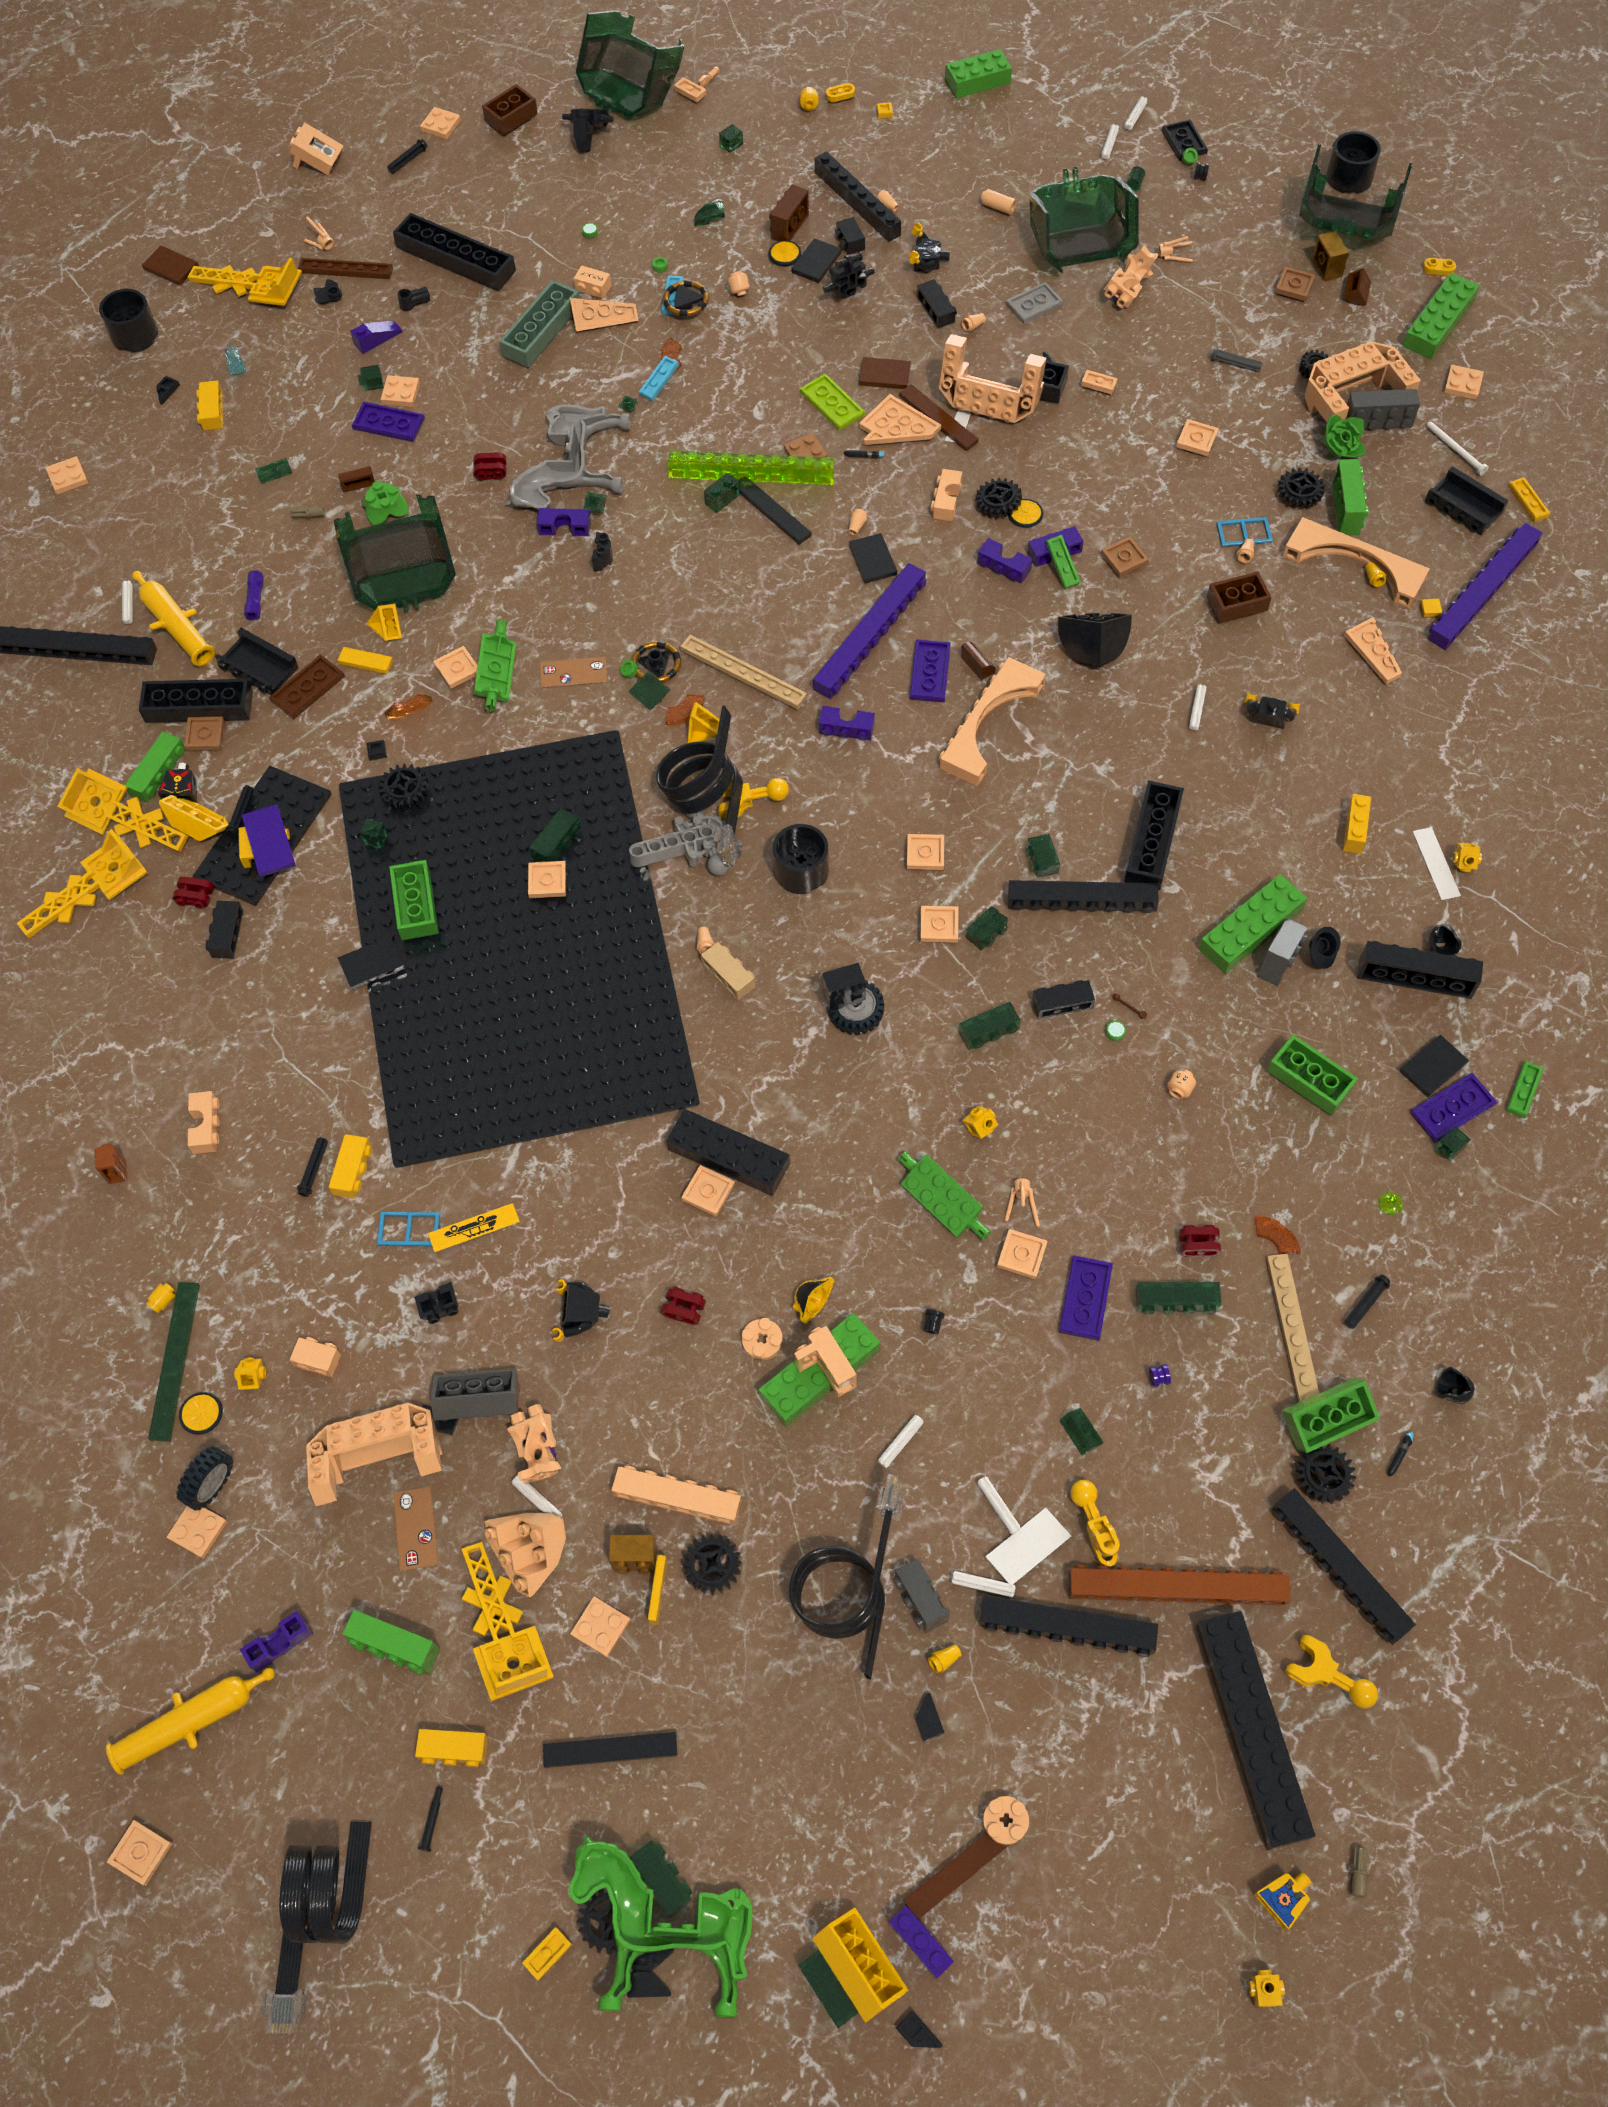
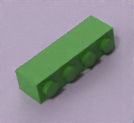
[124,731,185,803]

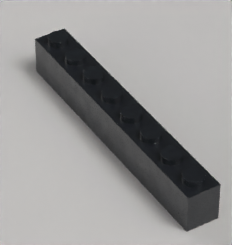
[814,151,901,242]
[1008,880,1159,913]
[1272,1488,1416,1645]
[980,1595,1158,1657]

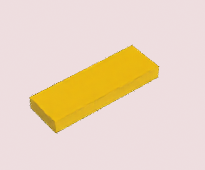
[1508,477,1550,522]
[337,647,393,674]
[648,1555,667,1625]

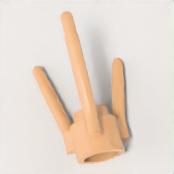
[304,216,334,251]
[1159,236,1193,262]
[1005,1179,1040,1227]

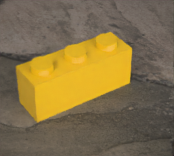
[196,380,223,431]
[1343,794,1371,854]
[328,1134,372,1199]
[415,1729,488,1768]

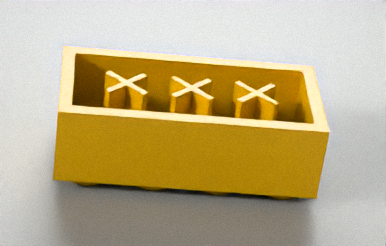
[812,1908,909,2023]

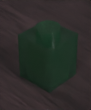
[719,124,743,153]
[358,365,384,391]
[584,492,607,512]
[360,818,388,849]
[1435,1126,1471,1161]

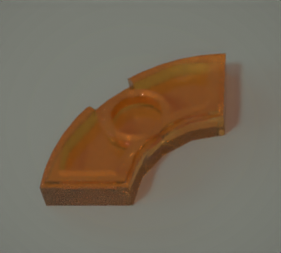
[661,337,682,371]
[384,694,433,718]
[665,694,705,725]
[1255,1216,1301,1255]

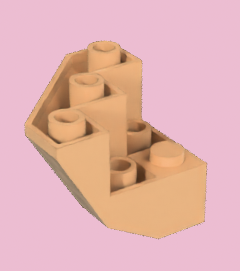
[484,1513,566,1597]

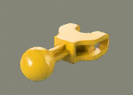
[718,778,789,819]
[1070,1480,1120,1568]
[1285,1635,1378,1709]

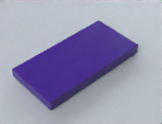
[352,402,425,442]
[910,639,951,703]
[242,804,296,877]
[1410,1073,1497,1143]
[1059,1255,1113,1341]

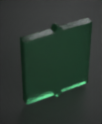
[629,671,670,711]

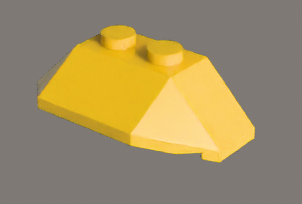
[159,795,229,841]

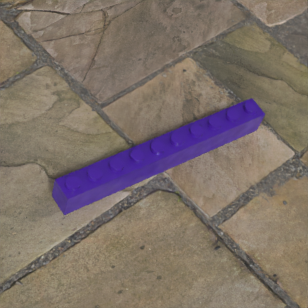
[1428,523,1543,650]
[813,563,927,699]

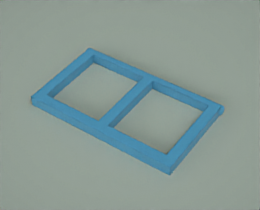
[1217,517,1273,547]
[377,1212,441,1247]

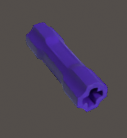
[244,570,264,620]

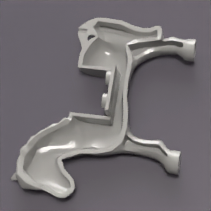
[506,405,630,509]

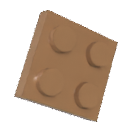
[1275,266,1316,301]
[784,433,828,471]
[1101,536,1149,577]
[184,717,225,751]

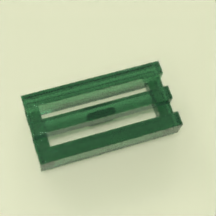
[255,458,292,484]

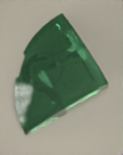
[694,198,725,226]

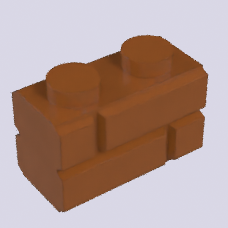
[94,1144,127,1184]

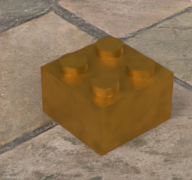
[1312,231,1349,281]
[609,1535,657,1574]

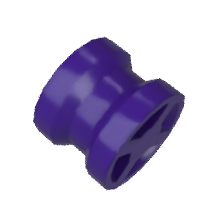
[1149,1364,1171,1387]

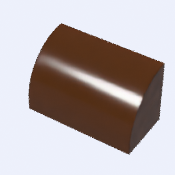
[1344,268,1371,306]
[338,466,375,493]
[961,642,996,681]

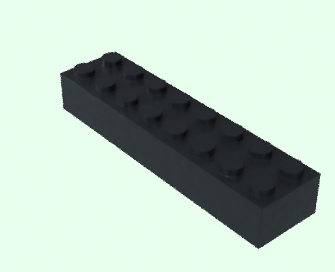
[393,213,516,290]

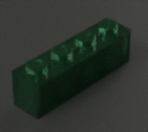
[1135,1282,1222,1315]

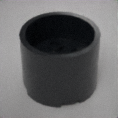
[1327,131,1381,194]
[99,289,158,353]
[773,824,829,894]

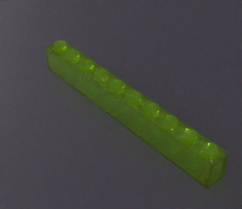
[668,450,835,485]

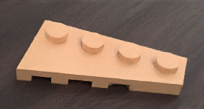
[570,298,639,331]
[1344,617,1402,684]

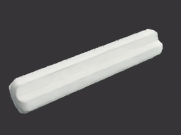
[1124,96,1148,130]
[1101,124,1119,160]
[122,580,133,625]
[1189,684,1207,731]
[878,1415,923,1468]
[512,1475,562,1518]
[977,1476,1020,1534]
[952,1571,1015,1597]

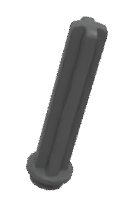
[1210,347,1262,372]

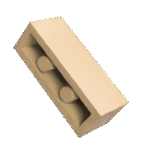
[701,942,755,1000]

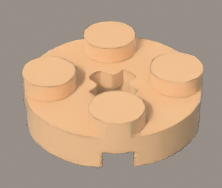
[742,1318,782,1360]
[983,1796,1029,1845]

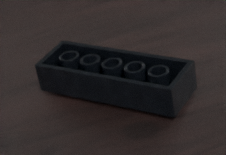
[139,679,253,723]
[1124,780,1184,890]
[1357,941,1483,999]
[666,1109,790,1196]

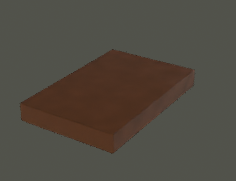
[142,245,199,285]
[859,357,911,389]

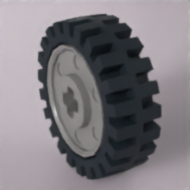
[828,980,884,1035]
[176,1446,233,1511]

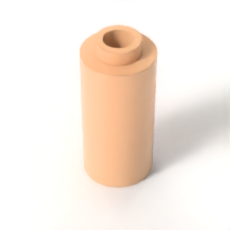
[981,189,1017,215]

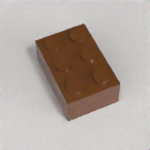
[482,84,538,136]
[769,184,809,242]
[1207,571,1272,623]

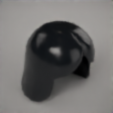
[1429,924,1462,955]
[1436,1367,1475,1404]

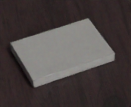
[1006,282,1063,324]

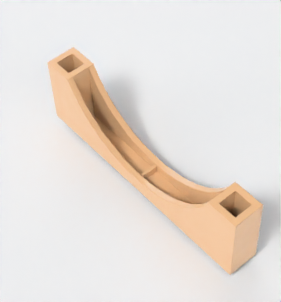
[1283,517,1430,608]
[939,657,1046,787]

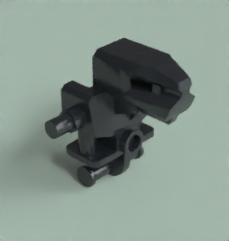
[562,108,613,151]
[823,252,875,299]

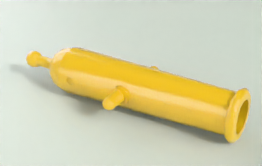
[132,571,215,667]
[105,1667,275,1775]

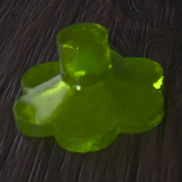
[1378,1191,1403,1216]

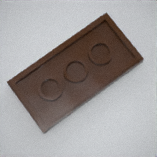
[269,654,345,720]

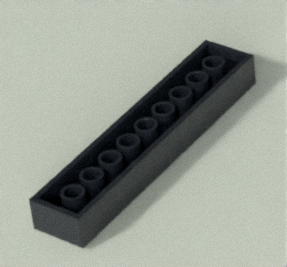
[1196,1610,1316,1851]

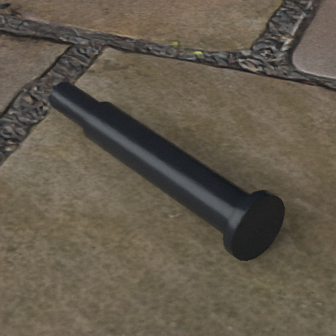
[418,1787,443,1852]

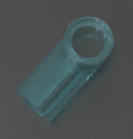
[225,344,246,376]

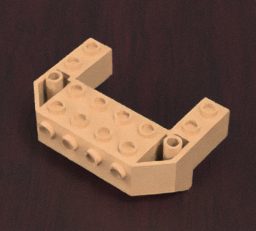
[939,334,1046,423]
[1305,341,1421,422]
[306,1403,442,1507]

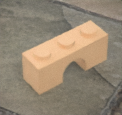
[931,469,962,521]
[188,1091,220,1154]

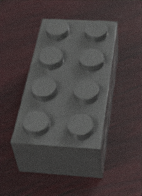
[1346,389,1420,430]
[430,1368,520,1421]

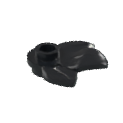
[313,279,342,303]

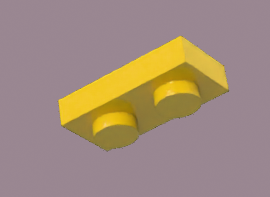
[522,1927,572,1981]

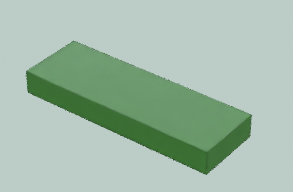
[1045,535,1081,589]
[1506,1061,1544,1119]

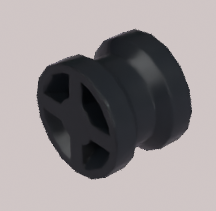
[1194,162,1209,180]

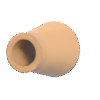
[876,190,899,213]
[961,313,986,332]
[848,509,867,535]
[1237,539,1254,563]
[697,927,714,954]

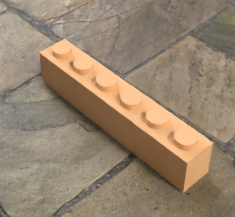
[611,1465,742,1525]

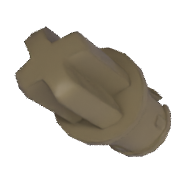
[290,505,325,519]
[1350,1847,1369,1897]

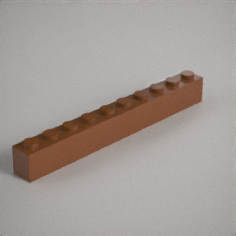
[1069,1565,1291,1606]

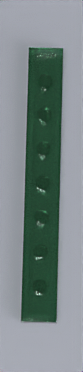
[148,1282,200,1442]

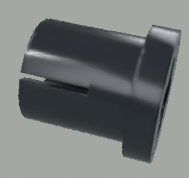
[923,1309,945,1334]

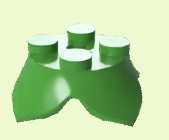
[1322,415,1365,459]
[361,481,408,526]

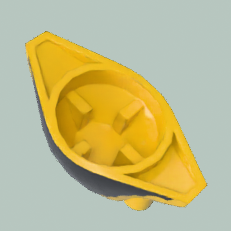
[793,1277,835,1324]

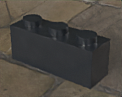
[917,279,957,329]
[206,900,244,959]
[1032,980,1095,1019]

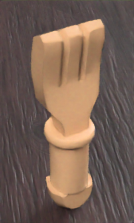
[699,67,720,87]

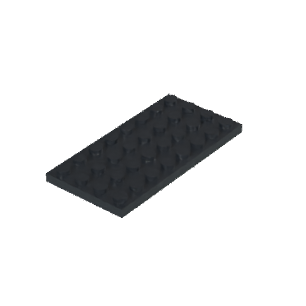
[192,765,332,906]

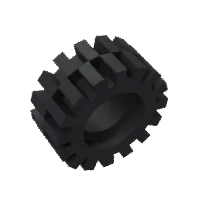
[1299,350,1329,379]

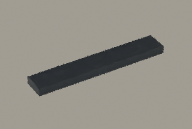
[733,476,812,545]
[543,1732,678,1768]

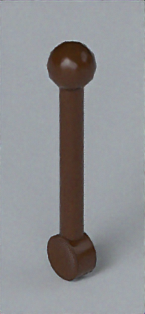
[1113,993,1147,1019]

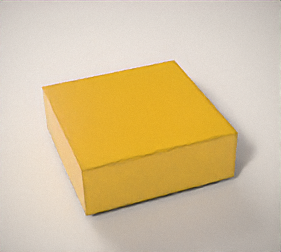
[876,102,893,119]
[1420,599,1442,617]

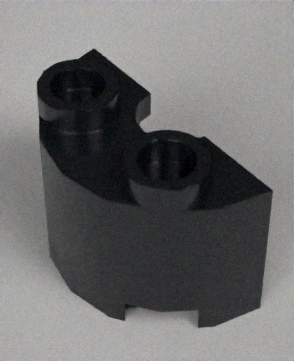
[592,532,613,572]
[414,1282,459,1324]

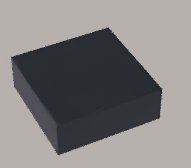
[367,740,387,761]

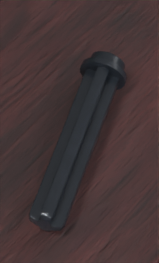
[387,139,427,173]
[225,785,254,837]
[297,1137,328,1197]
[1344,1275,1390,1329]

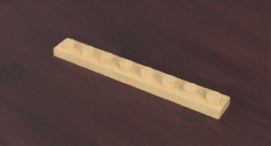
[680,635,807,710]
[1266,1254,1319,1403]

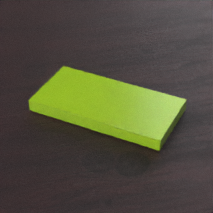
[800,374,865,431]

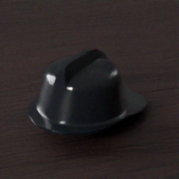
[1309,927,1341,969]

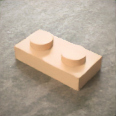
[674,77,706,102]
[1081,370,1118,395]

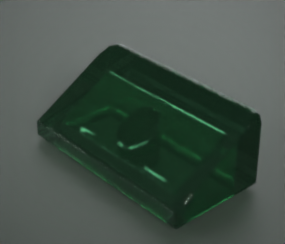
[1060,1408,1104,1455]

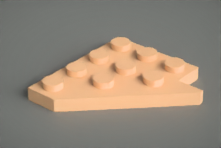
[859,394,941,445]

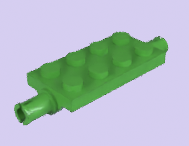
[473,619,516,711]
[898,1152,991,1241]

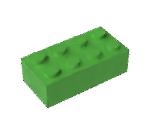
[945,49,1012,98]
[1332,459,1369,535]
[389,860,439,940]
[1267,1035,1358,1116]
[1282,1377,1380,1453]
[342,1610,440,1675]

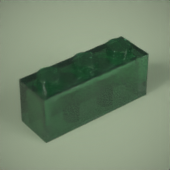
[529,808,581,862]
[958,1002,1021,1050]
[629,1840,693,1918]
[798,1950,859,2029]

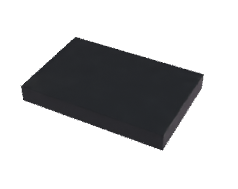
[1162,119,1208,161]
[791,238,842,283]
[849,533,898,583]
[337,936,404,990]
[1399,1034,1469,1097]

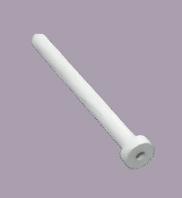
[1427,422,1489,476]

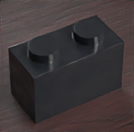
[835,217,865,255]

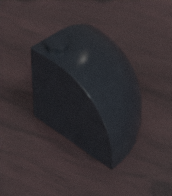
[1058,613,1132,667]

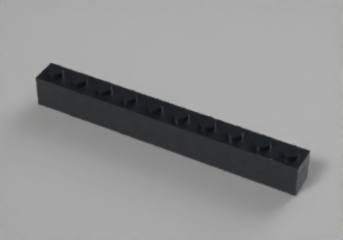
[0,626,157,665]

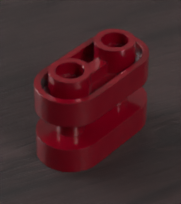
[473,452,507,480]
[172,877,214,909]
[1179,1225,1222,1257]
[660,1287,706,1325]

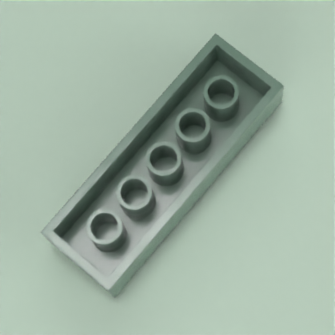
[499,280,580,367]

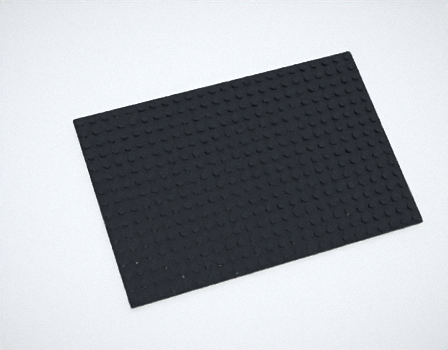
[339,730,700,1168]

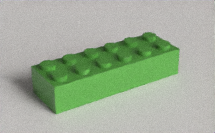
[1402,273,1480,360]
[1198,874,1307,974]
[759,1313,880,1427]

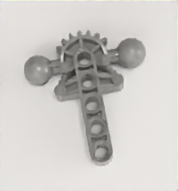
[629,797,731,876]

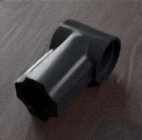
[397,287,430,311]

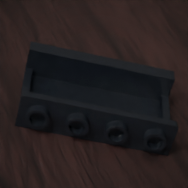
[1425,466,1509,535]
[215,627,299,695]

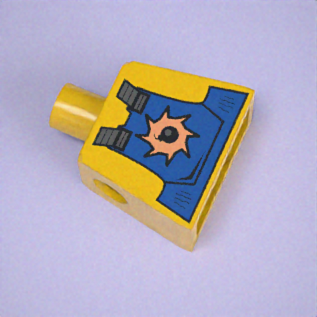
[1253,1872,1312,1931]

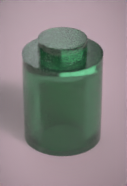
[1126,166,1145,192]

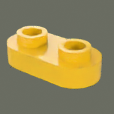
[826,83,855,103]
[1423,258,1456,276]

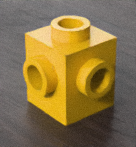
[1453,843,1482,872]
[962,1106,999,1139]
[234,1357,266,1390]
[1249,1970,1285,2007]

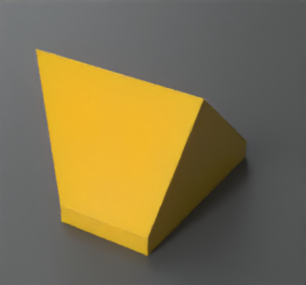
[366,603,402,641]
[688,702,720,743]

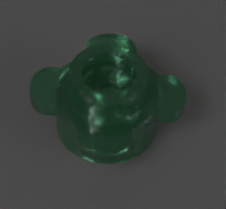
[619,396,638,412]

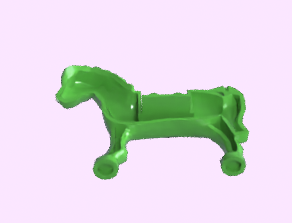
[568,1836,752,2018]

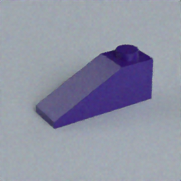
[350,321,403,354]

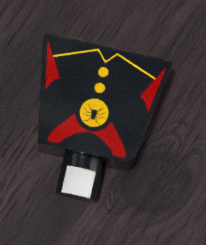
[158,763,197,803]

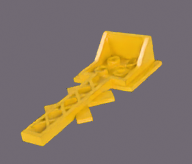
[188,258,302,306]
[57,768,189,852]
[17,829,148,938]
[462,1542,554,1702]

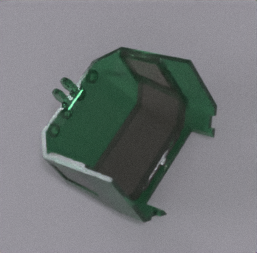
[576,10,684,119]
[1299,144,1412,240]
[1029,167,1139,274]
[333,494,456,611]

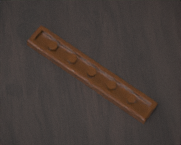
[298,258,393,279]
[899,384,978,451]
[903,1815,1012,1920]

